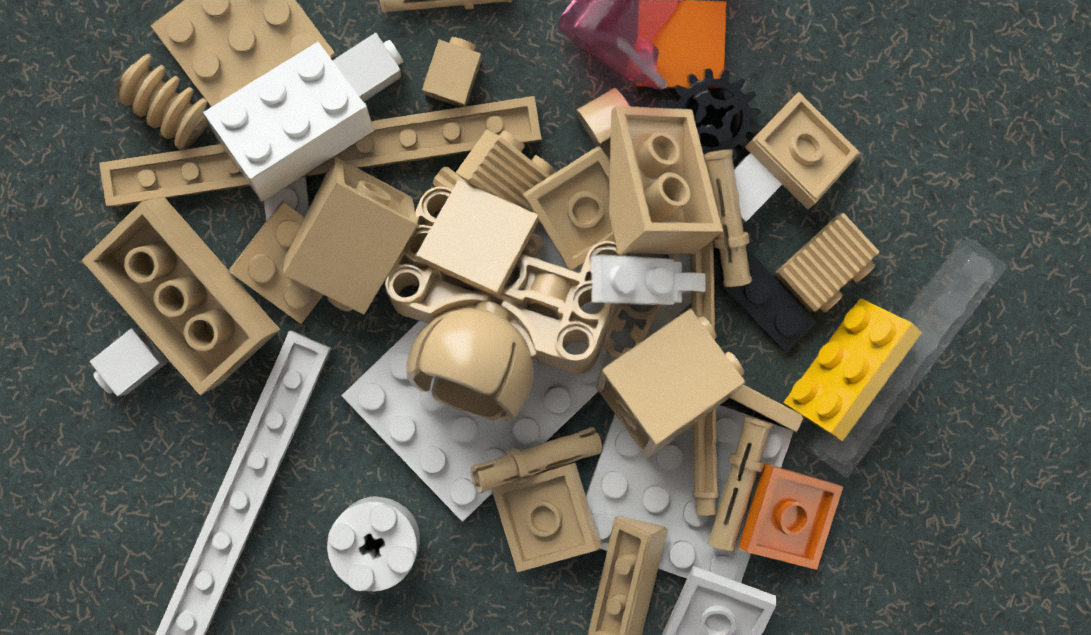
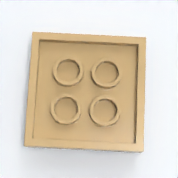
[151,0,336,107]

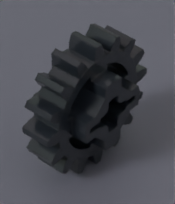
[665,68,761,160]

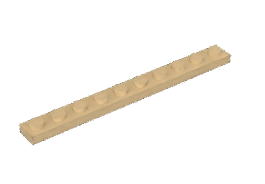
[99,96,541,207]

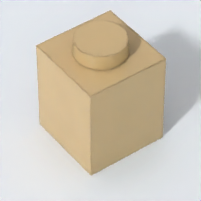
[422,37,482,107]

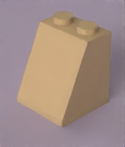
[284,156,418,315]
[596,308,745,459]

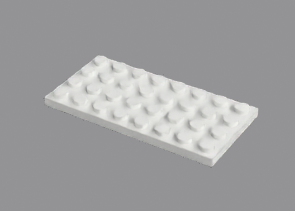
[341,222,691,522]

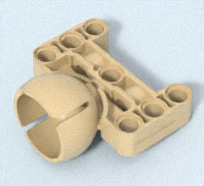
[385,186,627,421]

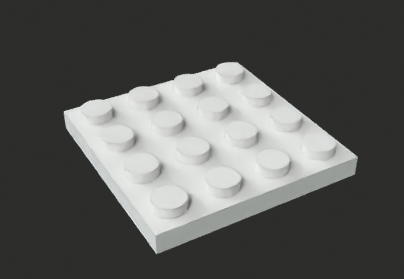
[586,405,794,583]

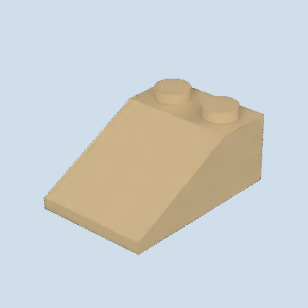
[609,106,723,254]

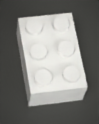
[203,42,374,202]

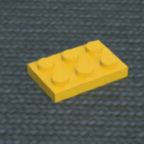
[783,298,922,441]

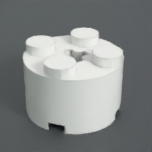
[327,496,420,591]

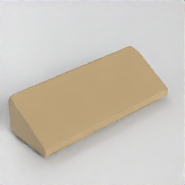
[588,516,667,635]

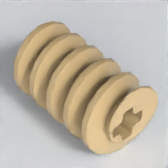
[115,54,209,150]

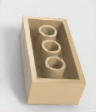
[82,197,280,395]

